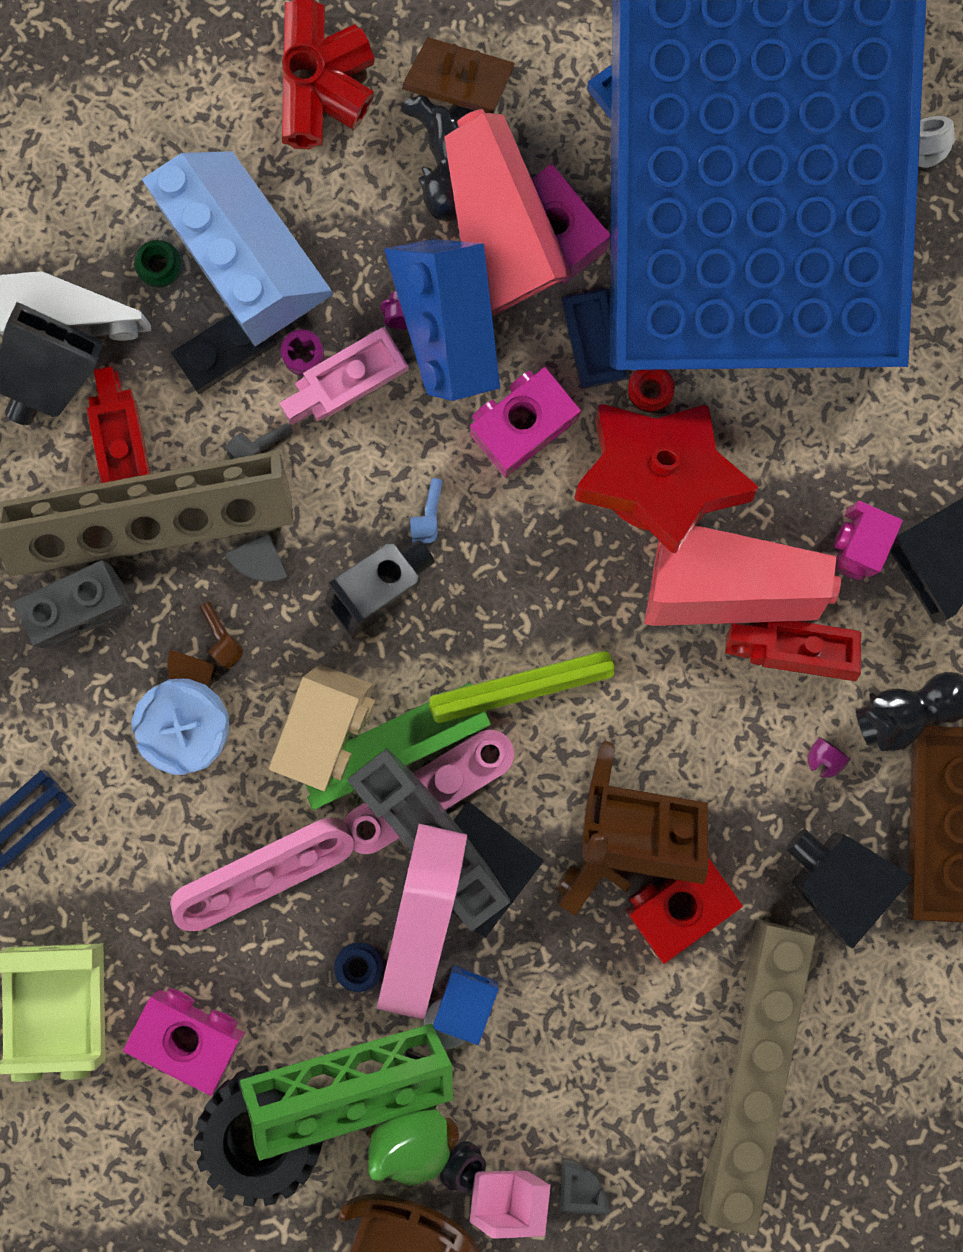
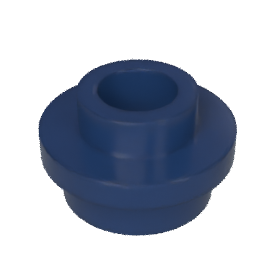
[334,942,383,992]

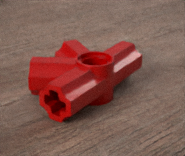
[282,0,375,150]

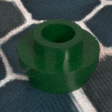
[134,240,182,288]

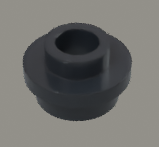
[440,1141,486,1193]

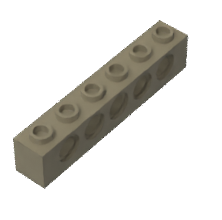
[0,450,294,577]

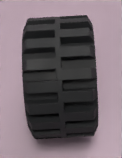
[194,1065,324,1207]

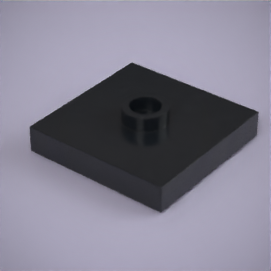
[452,801,545,938]

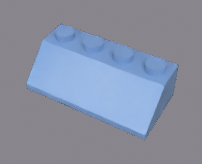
[142,151,333,346]

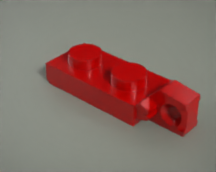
[86,366,151,483]
[725,621,861,682]

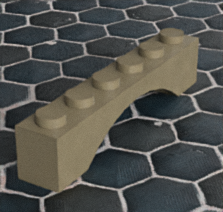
[698,919,816,1236]

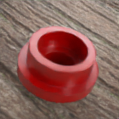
[628,369,675,413]

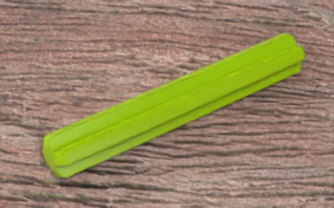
[429,651,614,723]

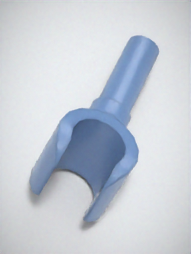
[410,478,443,544]

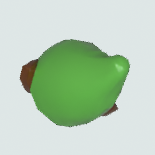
[365,1106,459,1186]

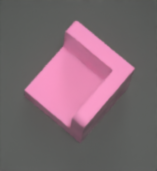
[470,1170,551,1239]

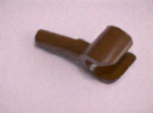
[200,602,243,669]

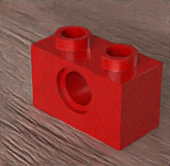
[624,858,743,964]

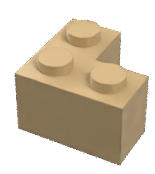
[268,664,376,792]

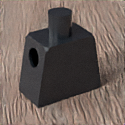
[0,302,104,425]
[325,540,435,639]
[786,829,913,949]

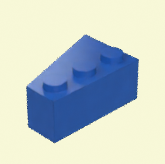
[384,239,500,401]

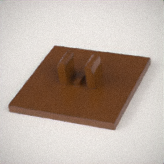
[402,37,515,114]

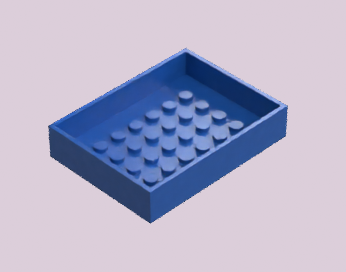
[609,0,926,370]

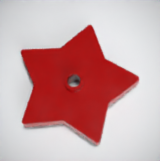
[574,404,758,553]

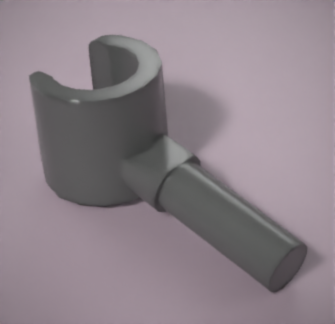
[226,423,293,459]

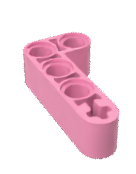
[377,824,467,1020]

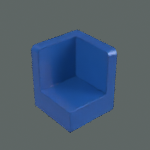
[433,965,499,1046]

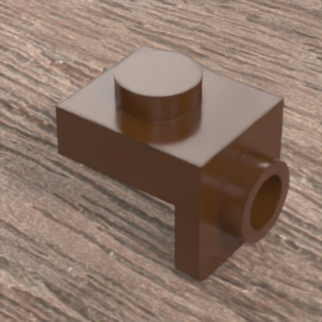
[555,861,633,916]

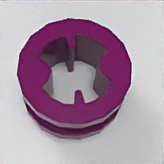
[281,330,325,376]

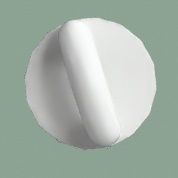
[918,116,956,168]

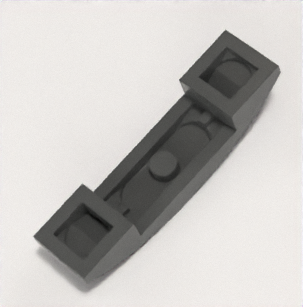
[347,748,510,932]

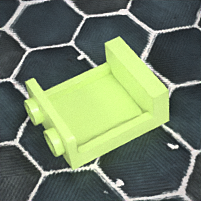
[0,943,106,1082]

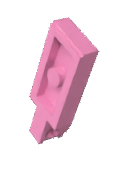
[280,326,409,425]

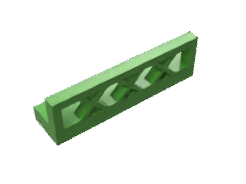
[306,682,491,810]
[240,1023,454,1161]

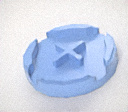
[131,679,230,775]

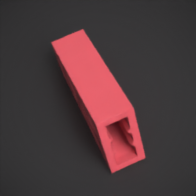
[444,109,573,316]
[644,525,841,626]

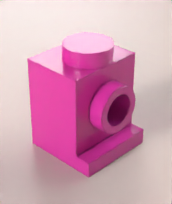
[833,500,903,580]

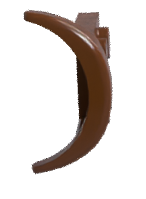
[581,741,708,884]
[338,1193,480,1252]

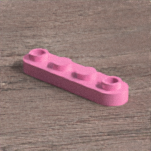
[344,730,514,854]
[170,818,354,931]

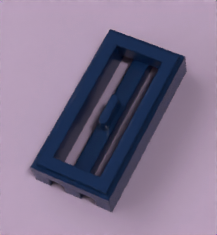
[0,770,76,871]

